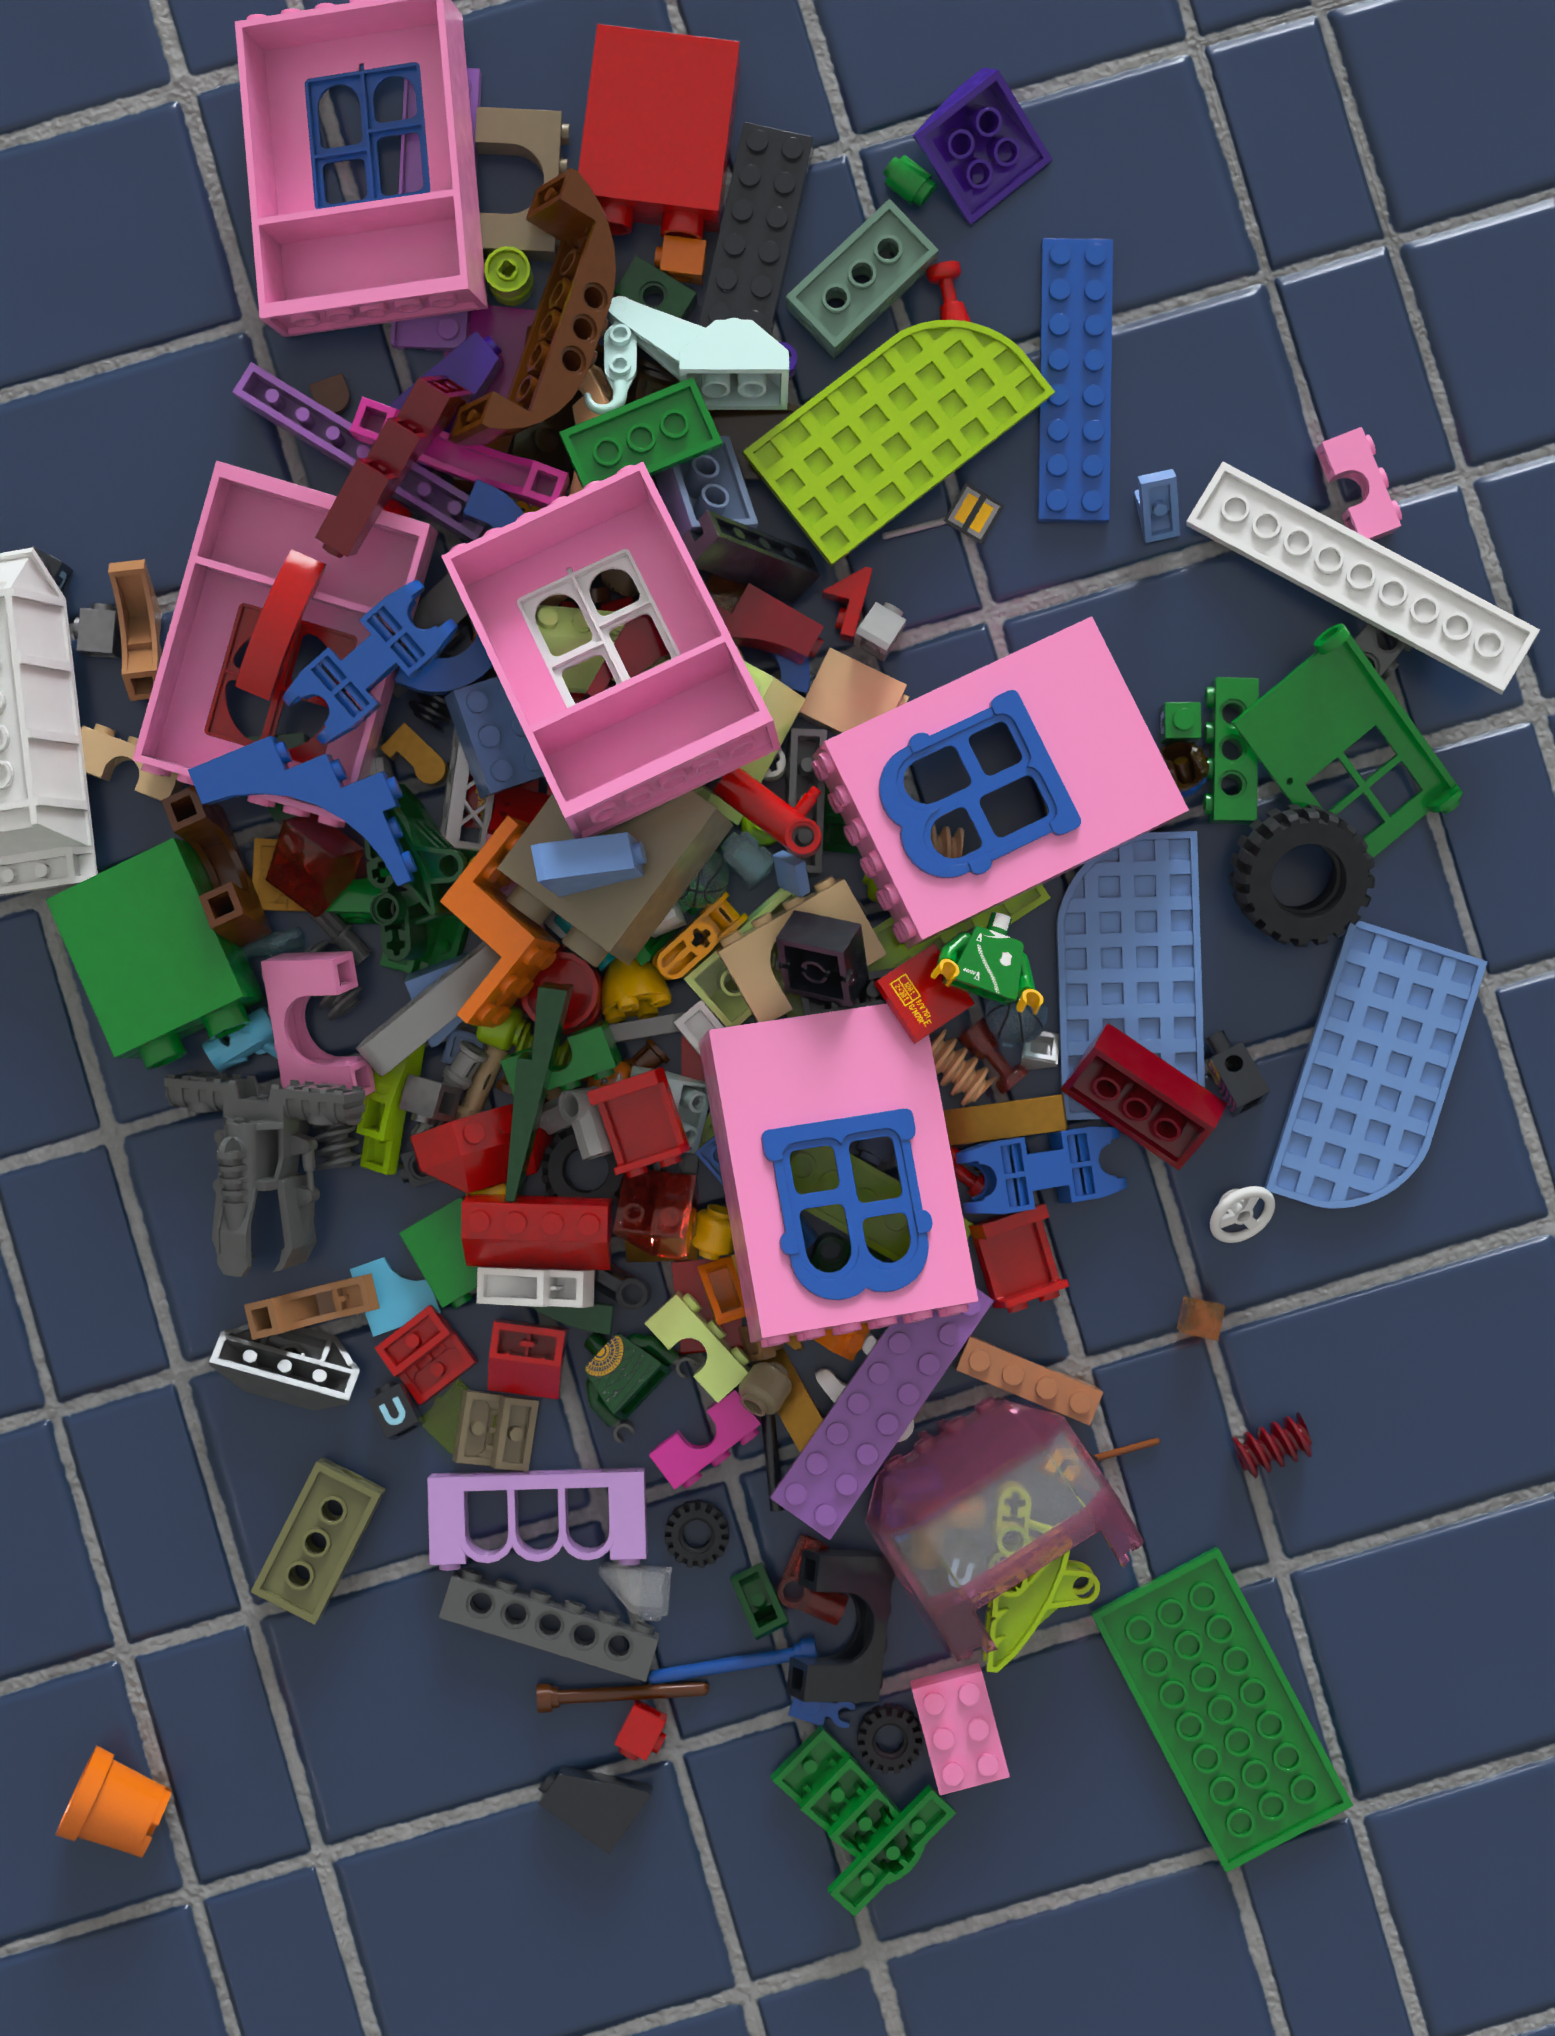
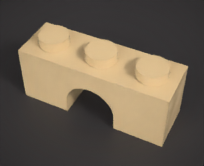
[81,723,184,801]

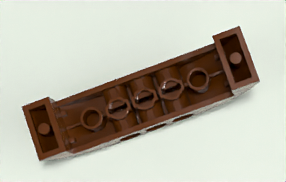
[448,168,616,446]

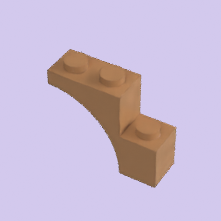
[108,559,162,701]

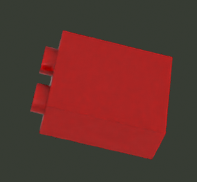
[578,24,741,240]

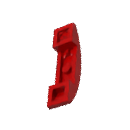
[235,549,327,701]

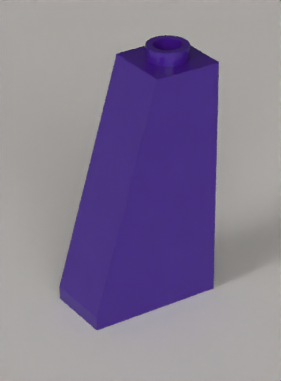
[388,331,503,472]

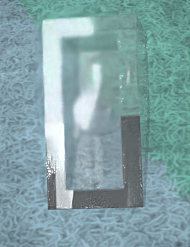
[599,1562,673,1621]

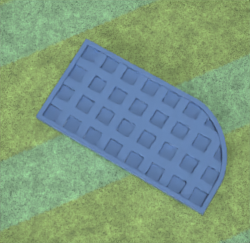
[1056,831,1205,1120]
[1264,921,1488,1209]

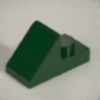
[730,1562,789,1640]

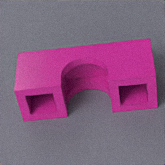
[649,1387,761,1490]

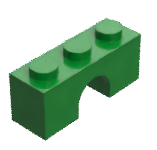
[500,1020,622,1097]

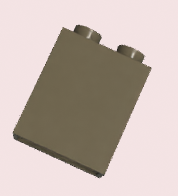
[497,790,734,968]

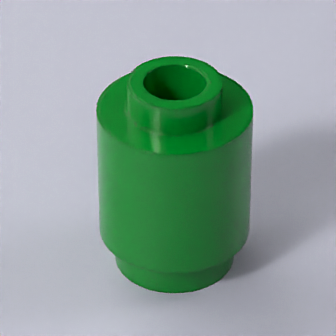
[883,155,937,207]

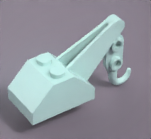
[584,296,789,415]

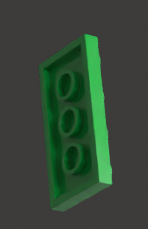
[559,377,723,489]

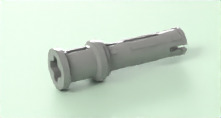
[411,1040,489,1135]

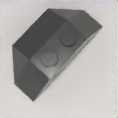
[209,1323,360,1411]

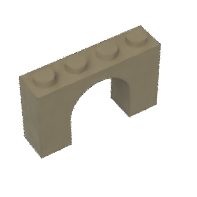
[475,107,570,262]

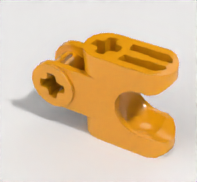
[651,890,749,981]

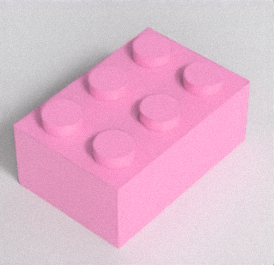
[910,1663,1010,1796]

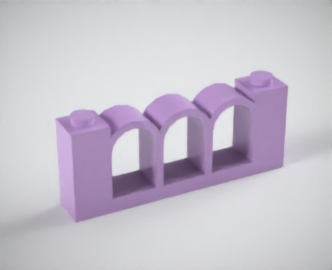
[427,1467,648,1571]

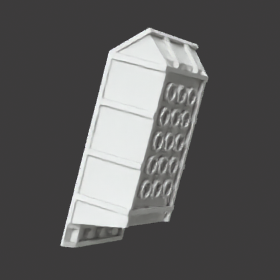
[0,548,98,896]

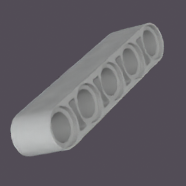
[356,941,502,1076]

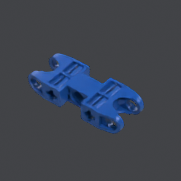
[282,580,459,746]
[955,1126,1128,1215]

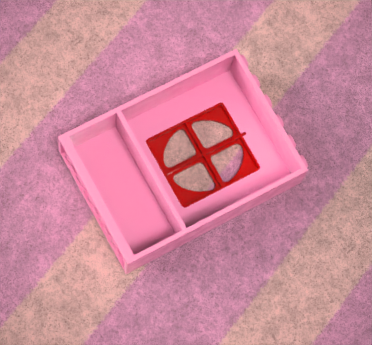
[132,461,438,828]

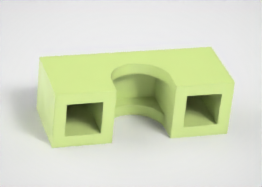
[644,1290,751,1403]

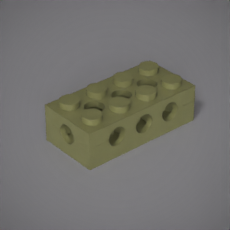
[251,1457,387,1625]

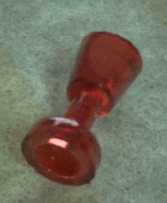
[957,1017,1029,1094]

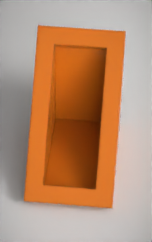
[697,1256,746,1325]

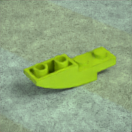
[356,1042,426,1175]

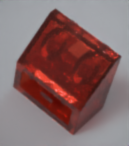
[266,813,364,918]
[613,1170,699,1260]

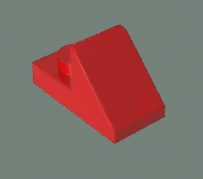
[822,567,873,643]

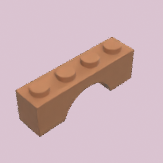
[954,1335,1103,1426]

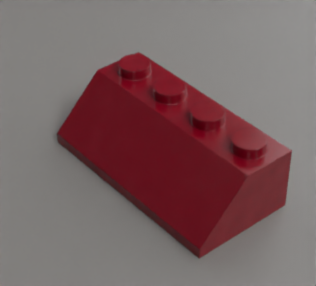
[1060,1023,1227,1171]

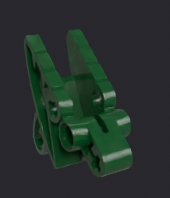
[364,784,479,961]

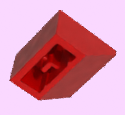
[487,1319,568,1399]

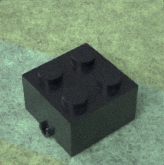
[776,910,869,1007]

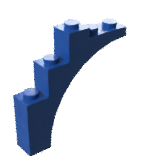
[188,736,417,886]

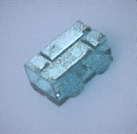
[720,831,774,891]

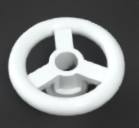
[1210,1186,1275,1243]

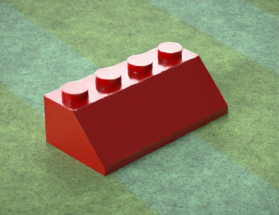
[461,1194,612,1270]

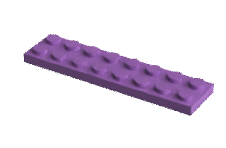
[769,1288,994,1540]

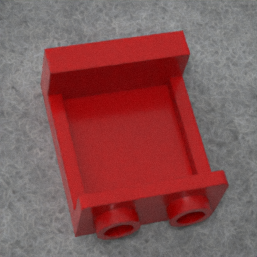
[586,1067,691,1178]
[969,1203,1069,1313]

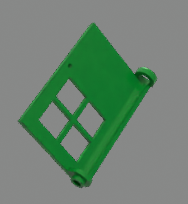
[1231,623,1463,858]

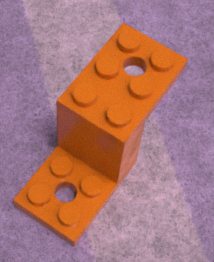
[440,816,561,1028]

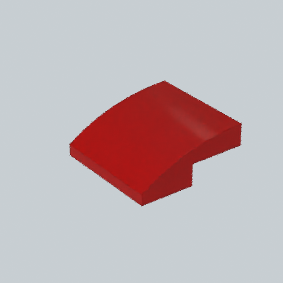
[374,1305,479,1405]

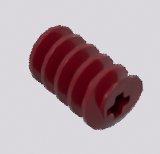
[1231,1412,1312,1478]

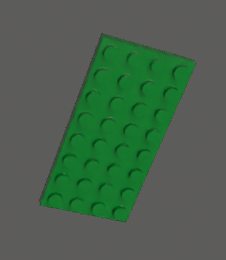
[1090,1546,1353,1873]

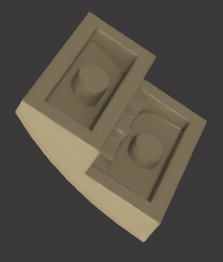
[452,1389,539,1472]

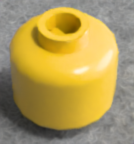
[691,1204,734,1260]

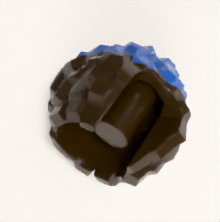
[1160,740,1209,797]

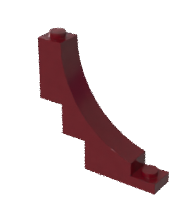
[315,375,474,558]
[582,583,824,701]

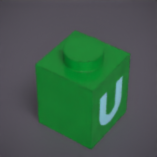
[1159,702,1201,744]

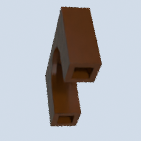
[161,785,272,948]

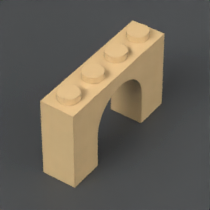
[715,875,887,1023]

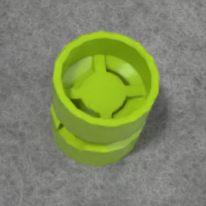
[484,246,534,306]

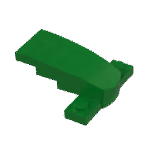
[770,1725,956,1917]

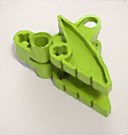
[982,1485,1100,1673]

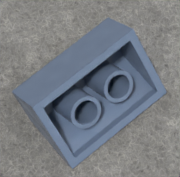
[654,436,758,537]

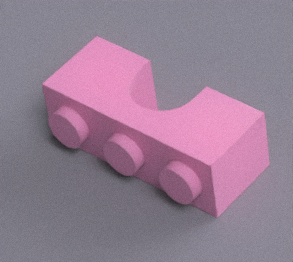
[1315,427,1402,541]

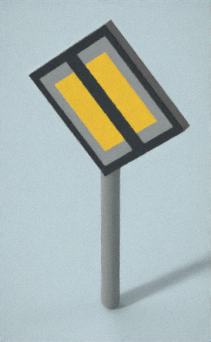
[882,482,1004,544]

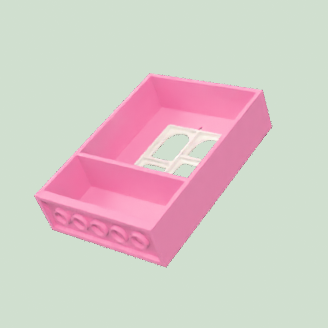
[441,462,781,839]

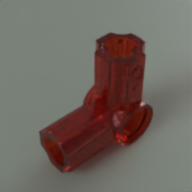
[777,1533,849,1626]

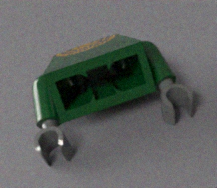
[584,1332,696,1443]

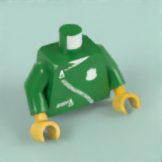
[931,912,1043,1015]

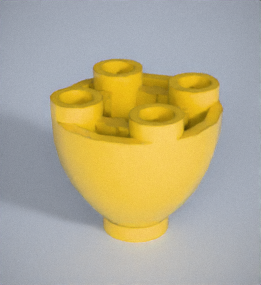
[601,958,672,1024]

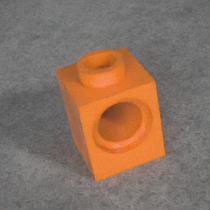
[654,235,707,285]

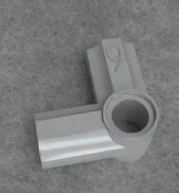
[539,1086,613,1161]

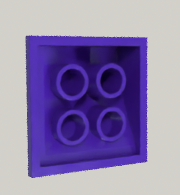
[912,68,1053,225]

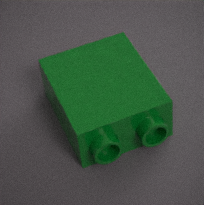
[45,838,265,1070]

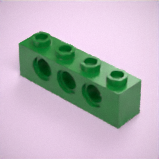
[1203,677,1259,824]

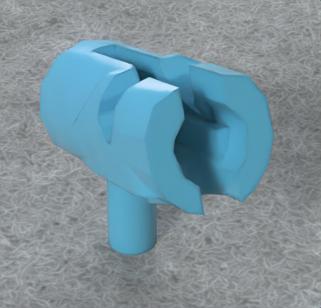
[202,1006,278,1073]

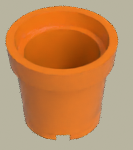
[55,1745,172,1858]

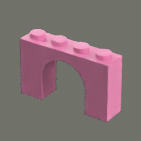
[261,951,376,1096]

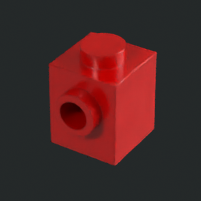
[614,1700,667,1761]

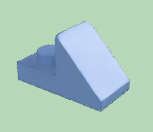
[1134,469,1180,543]

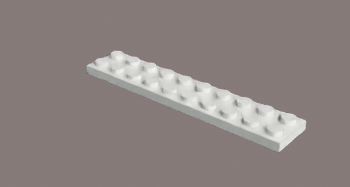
[1186,462,1540,695]

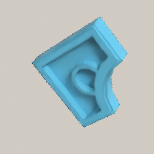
[350,1257,442,1337]

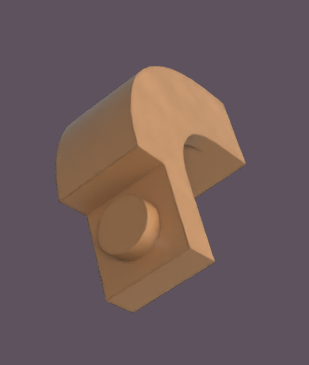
[244,1273,380,1340]

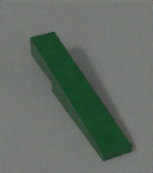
[505,982,574,1202]

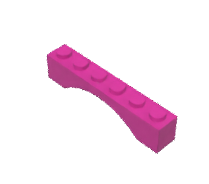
[350,396,570,509]

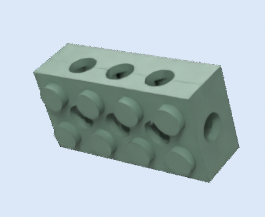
[786,199,939,359]

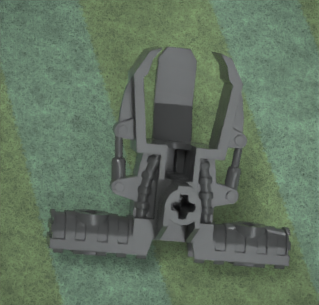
[164,1070,365,1277]

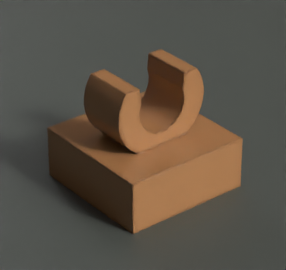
[738,1325,784,1362]

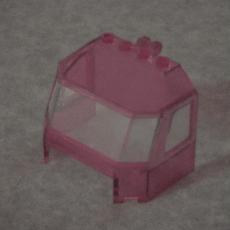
[865,1396,1144,1662]

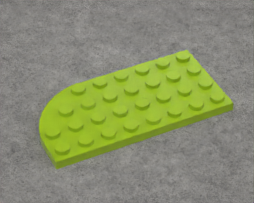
[742,320,1055,567]

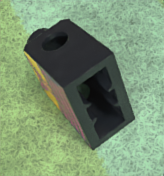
[1205,1030,1270,1118]

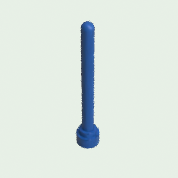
[647,1636,818,1684]

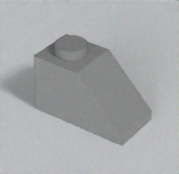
[853,602,907,662]

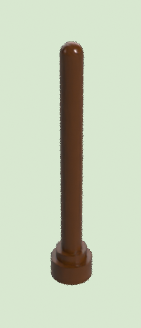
[536,1681,710,1713]

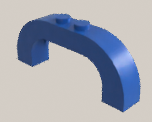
[394,479,524,695]

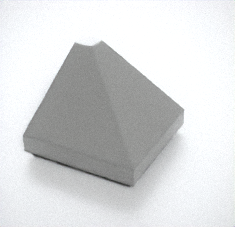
[1019,1028,1060,1071]

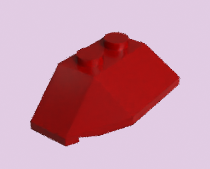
[409,1098,555,1194]

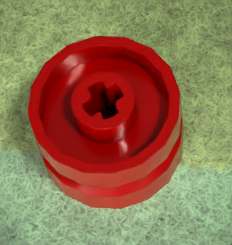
[521,951,603,1035]

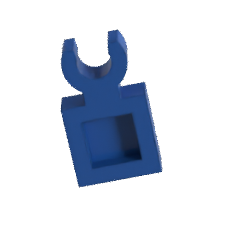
[788,1697,855,1728]

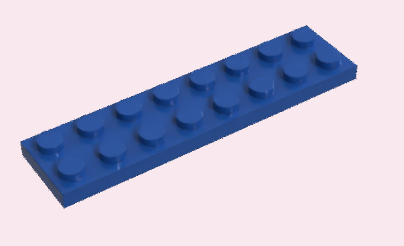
[1037,238,1113,523]

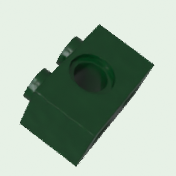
[614,256,698,321]

